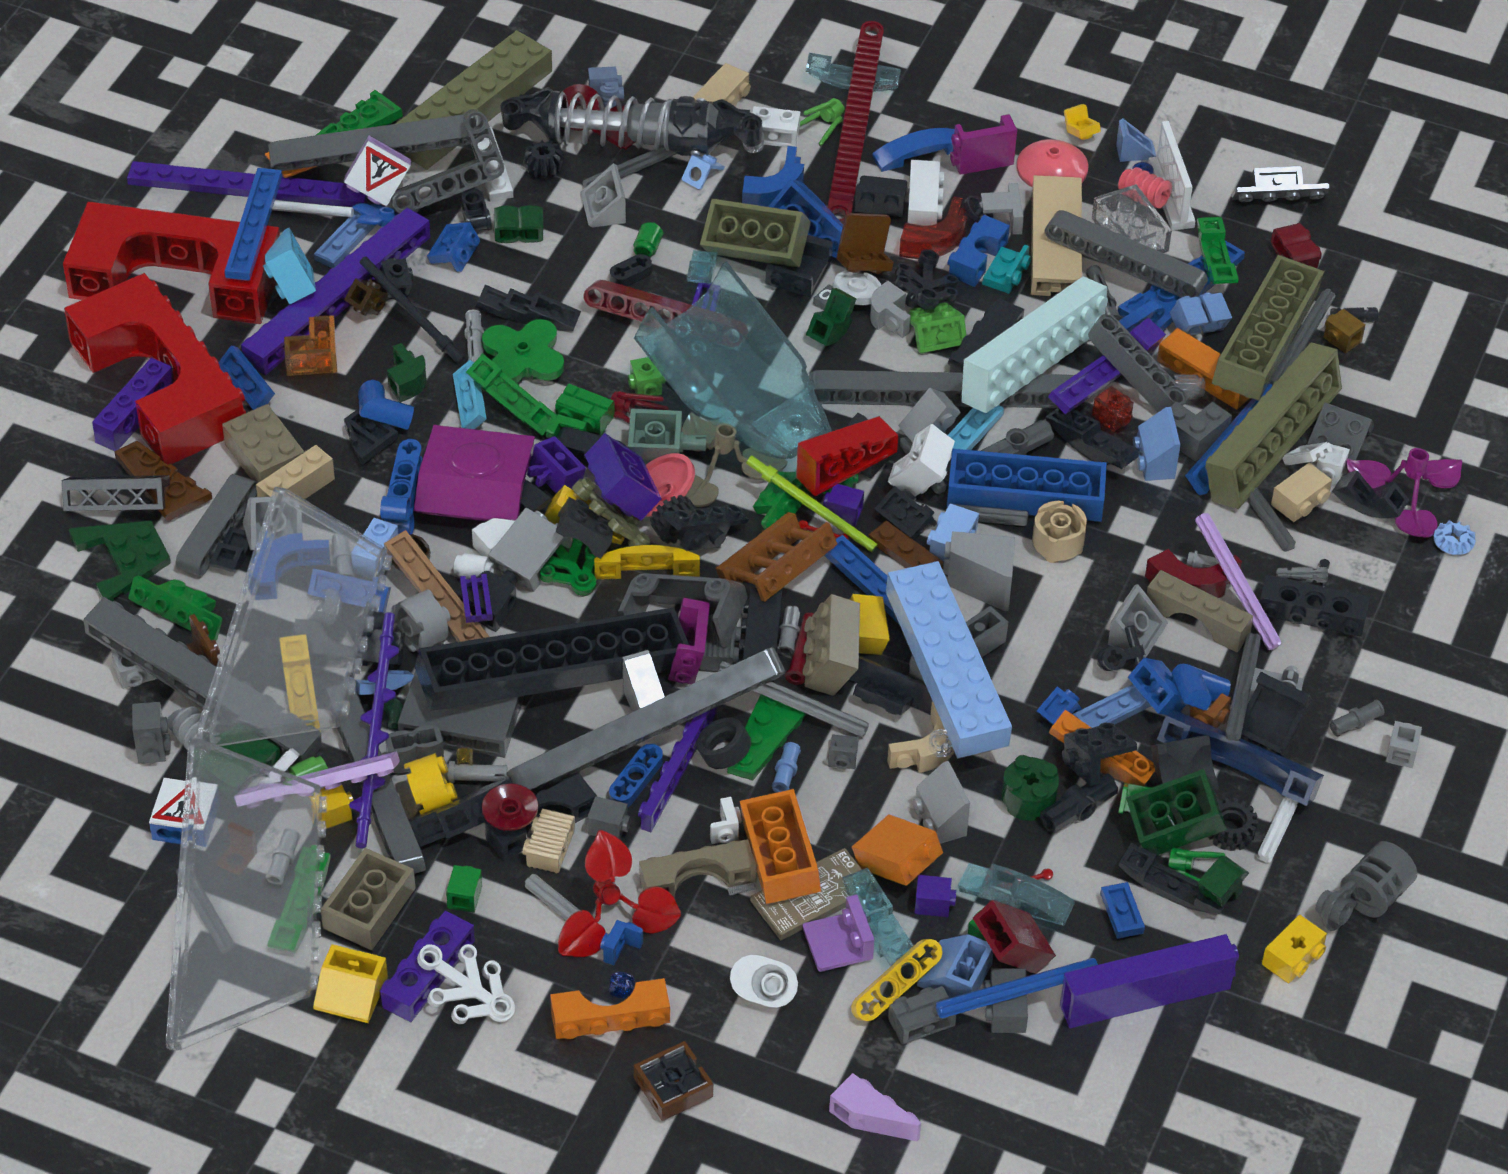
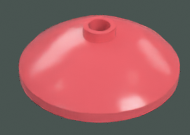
[1017,139,1088,187]
[645,453,695,517]

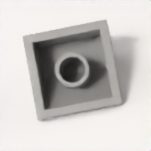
[913,761,970,844]

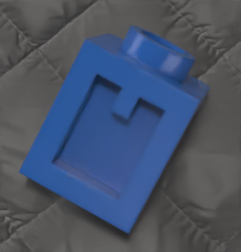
[1037,686,1082,725]

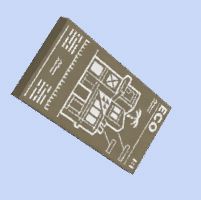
[750,848,876,941]

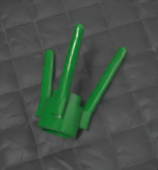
[1169,847,1226,882]

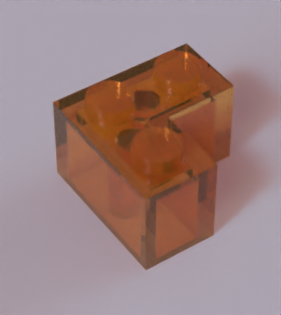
[284,316,338,376]

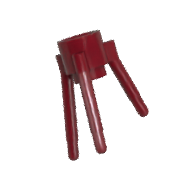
[611,391,669,424]

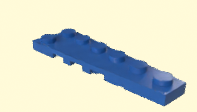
[1118,240,1245,331]

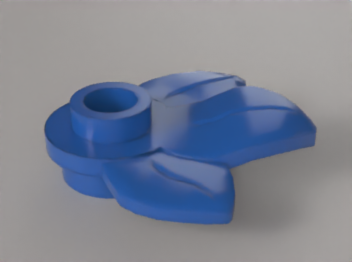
[353,203,398,227]

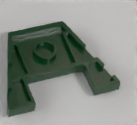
[69,521,171,602]

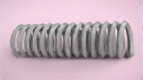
[728,882,757,895]

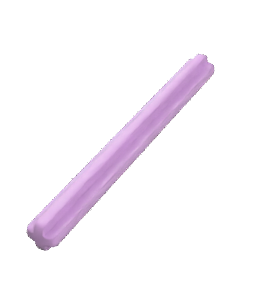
[1195,513,1281,650]

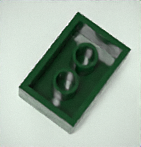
[1126,769,1227,856]

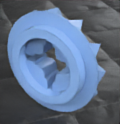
[1434,520,1476,555]

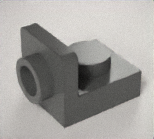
[828,734,859,769]

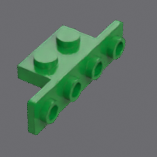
[752,471,810,530]
[129,576,222,641]

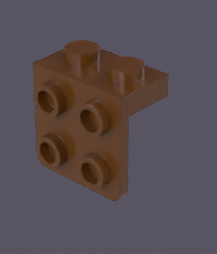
[836,213,894,274]

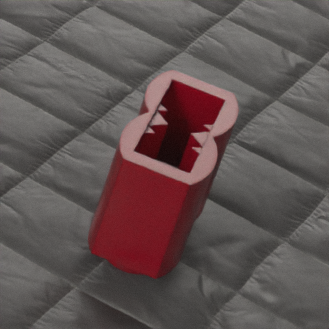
[1271,223,1322,268]

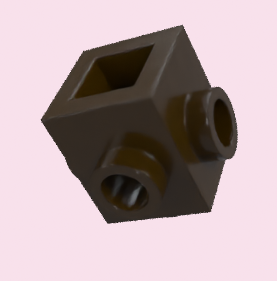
[344,278,389,316]

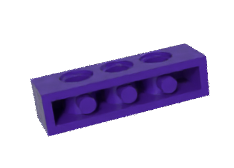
[92,358,174,451]
[380,911,475,1022]

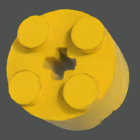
[404,753,458,815]

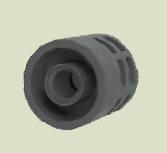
[1315,841,1418,931]

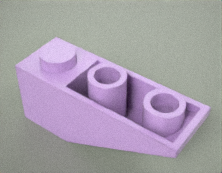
[829,1073,921,1141]

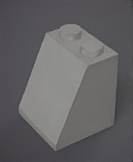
[943,531,1015,611]

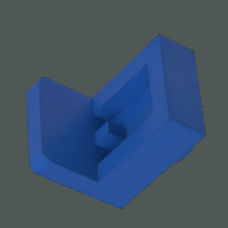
[600,920,643,965]

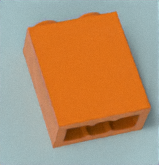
[852,814,943,886]

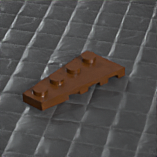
[114,441,212,522]

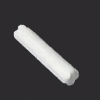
[1257,797,1298,863]

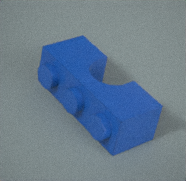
[947,215,1010,287]

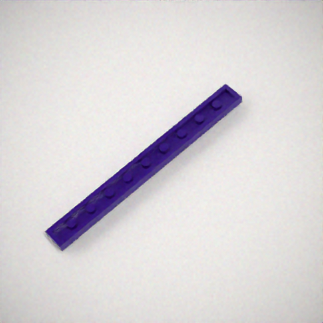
[127,161,368,207]

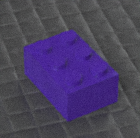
[585,433,662,520]

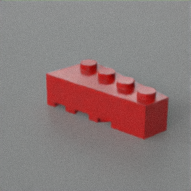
[796,416,898,496]

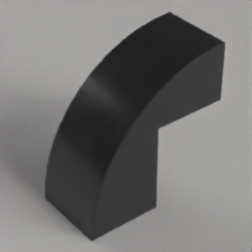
[1332,470,1409,519]

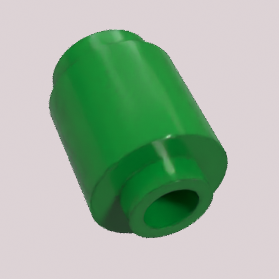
[633,222,664,258]

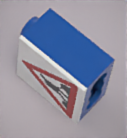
[149,778,221,848]

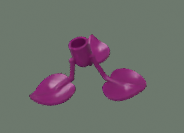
[1346,448,1462,537]

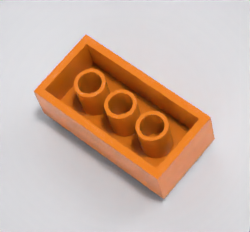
[740,789,821,904]

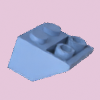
[917,934,993,998]

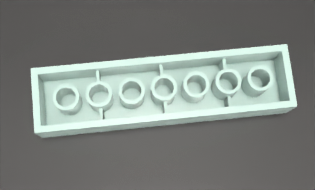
[962,276,1108,413]

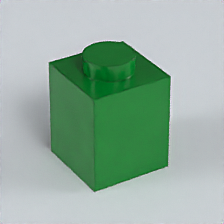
[446,865,482,913]

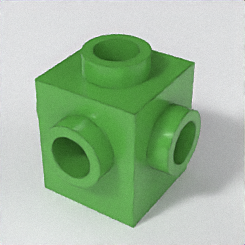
[628,356,666,396]

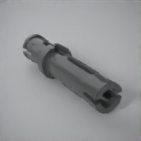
[1086,265,1121,321]

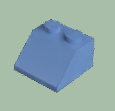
[1133,407,1180,481]

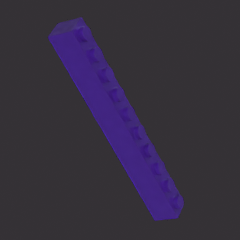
[241,208,430,376]

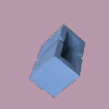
[1170,292,1232,336]

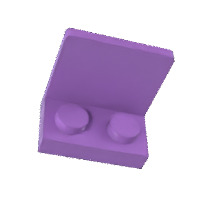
[803,895,874,972]

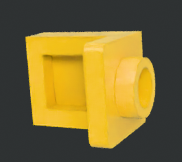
[1064,104,1101,140]

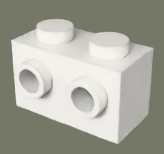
[752,106,800,147]

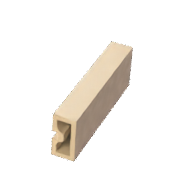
[1031,175,1082,296]

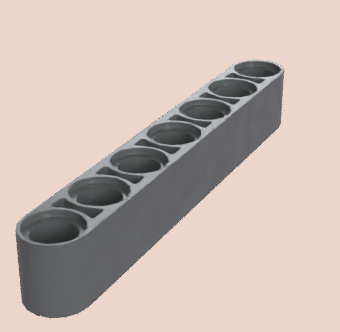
[1045,210,1208,298]

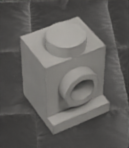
[1386,721,1422,768]

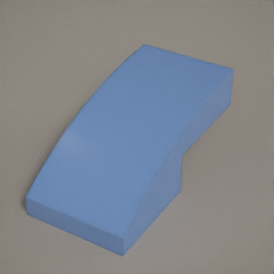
[354,670,414,695]

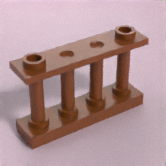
[716,512,838,602]

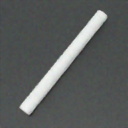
[272,201,354,217]

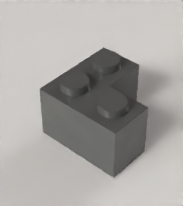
[1170,402,1232,462]

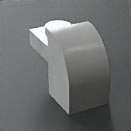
[870,281,911,338]

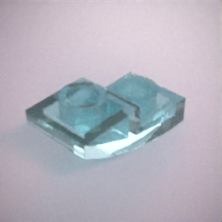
[687,250,717,284]

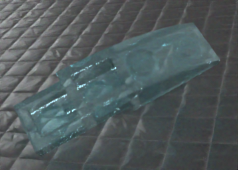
[958,863,1075,926]
[842,868,919,967]

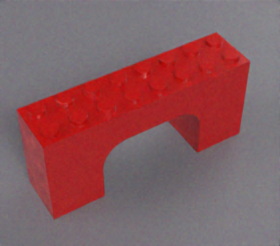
[63,202,280,324]
[64,273,246,465]

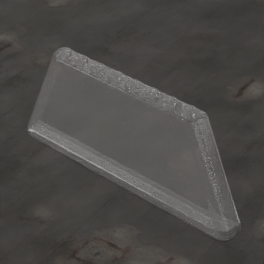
[197,486,392,748]
[166,739,327,1051]

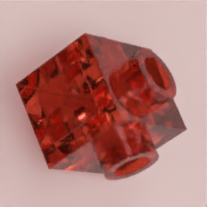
[1092,386,1134,432]

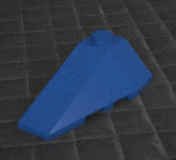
[768,179,843,258]

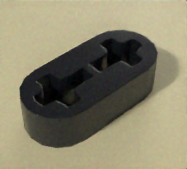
[610,254,652,286]

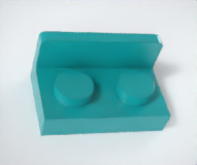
[982,245,1031,293]

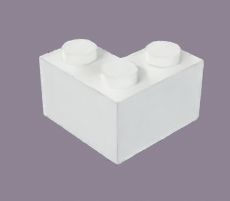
[888,424,955,496]

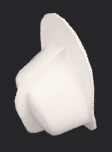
[730,955,798,1008]

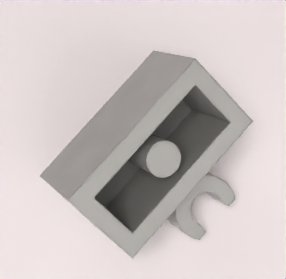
[898,388,960,442]

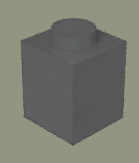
[587,796,631,839]

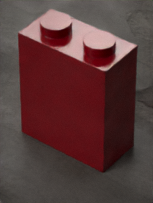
[973,900,1056,974]

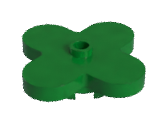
[482,319,564,383]

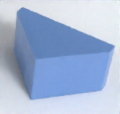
[1116,118,1157,162]

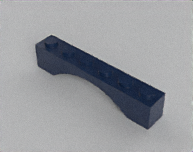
[1157,710,1324,806]

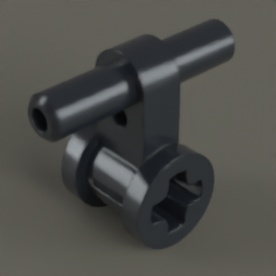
[1096,625,1146,671]

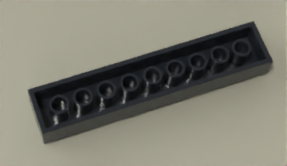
[415,607,689,711]

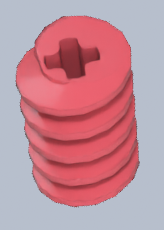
[1118,167,1172,209]

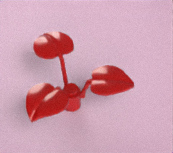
[558,830,681,957]

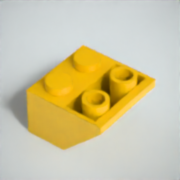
[313,944,388,1023]

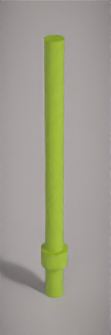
[746,455,878,552]

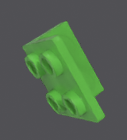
[907,303,967,353]

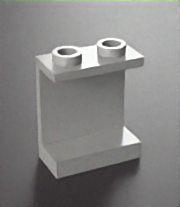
[488,508,572,592]

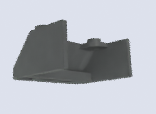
[618,573,748,648]

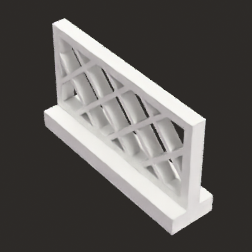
[1148,121,1195,230]

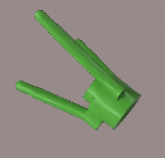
[800,98,845,146]

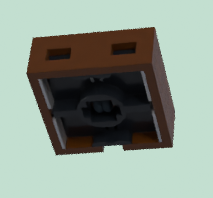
[634,1041,714,1121]

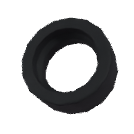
[696,717,751,769]

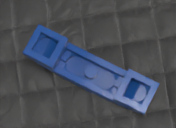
[872,128,955,172]

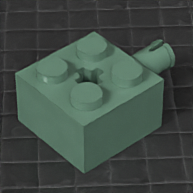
[628,409,706,465]

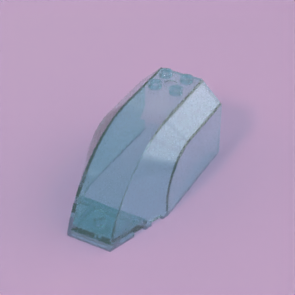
[634,261,832,459]

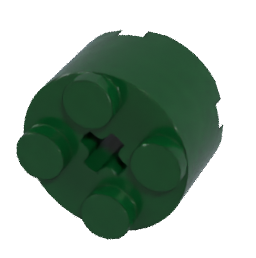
[1002,755,1059,821]

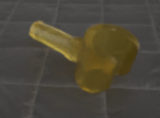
[456,747,473,765]

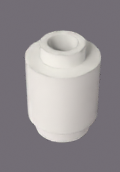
[454,553,495,579]

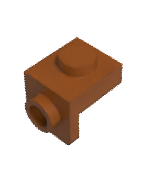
[1189,693,1231,728]

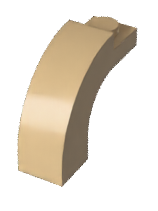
[887,702,954,773]

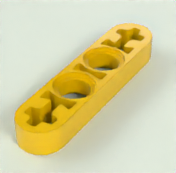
[851,939,942,1021]

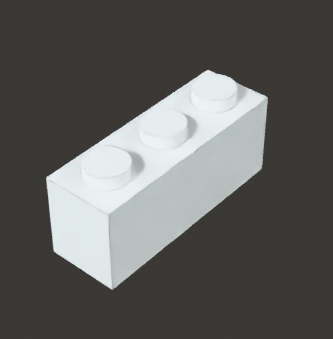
[907,160,944,229]

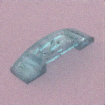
[806,52,901,92]

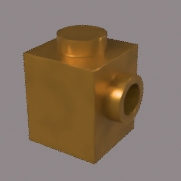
[1323,309,1366,353]

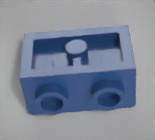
[427,222,480,272]

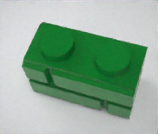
[555,384,615,435]

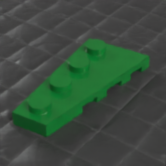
[316,90,403,135]
[727,694,806,781]

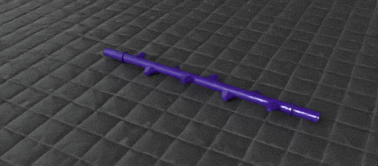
[349,612,399,849]

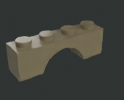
[1146,570,1253,652]
[639,839,757,899]

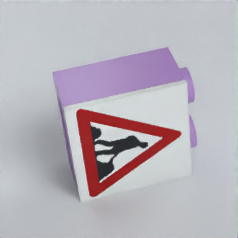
[344,136,411,206]

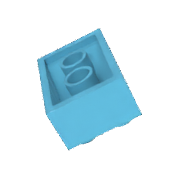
[263,228,316,304]

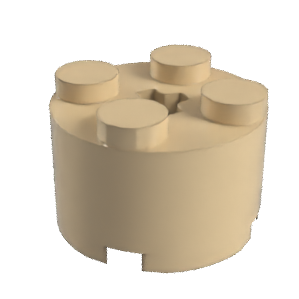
[1032,501,1087,563]

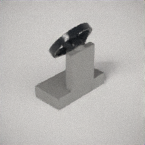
[964,183,1023,235]

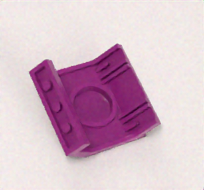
[414,425,535,521]

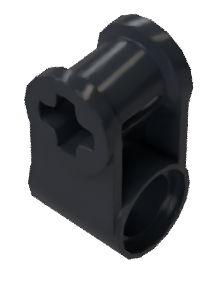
[462,188,492,231]

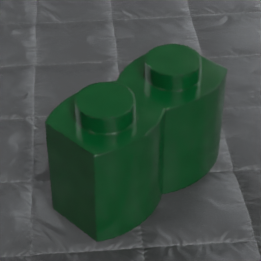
[494,205,543,243]

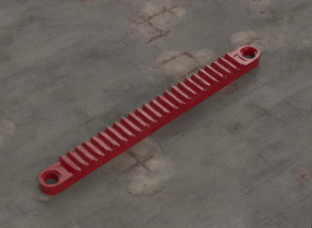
[828,21,884,224]

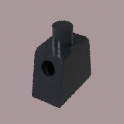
[455,570,518,632]

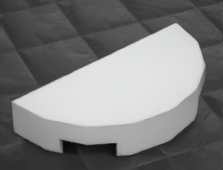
[258,748,300,786]

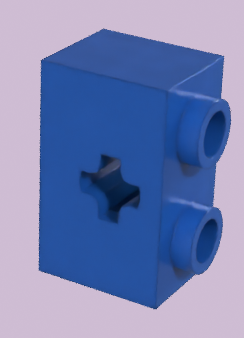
[1128,658,1187,715]

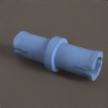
[772,742,801,793]

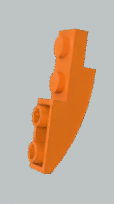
[1049,710,1155,786]

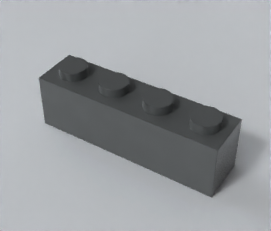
[909,606,1008,684]

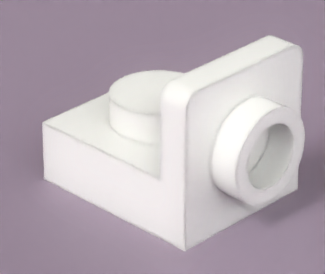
[1316,444,1350,486]

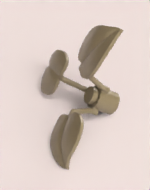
[682,412,788,507]

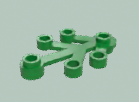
[539,538,597,596]

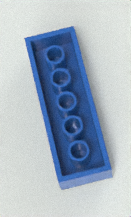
[947,449,1107,522]

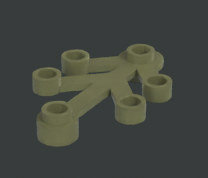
[572,477,652,546]

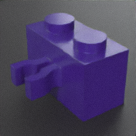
[527,436,586,494]

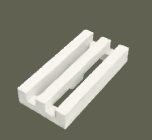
[1282,442,1333,466]

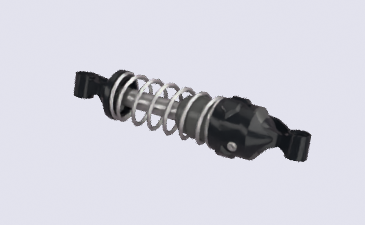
[500,87,763,156]

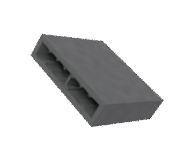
[398,670,524,758]

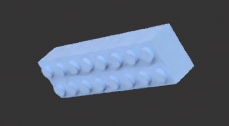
[886,561,1012,758]

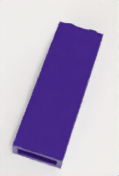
[1060,934,1239,1028]

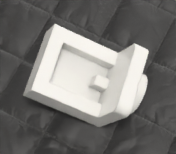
[710,797,741,844]

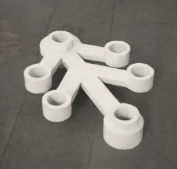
[417,944,515,1024]

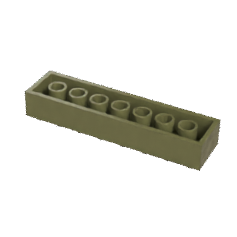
[396,30,552,170]
[1212,255,1324,401]
[1206,342,1342,509]

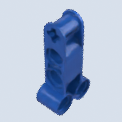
[380,439,423,535]

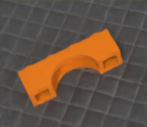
[550,978,670,1039]

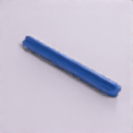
[936,958,1098,1018]

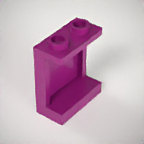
[950,114,1017,175]
[668,598,710,684]

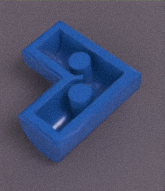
[358,380,414,430]
[1172,663,1231,711]

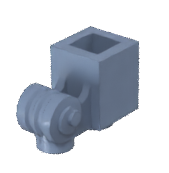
[588,66,624,107]

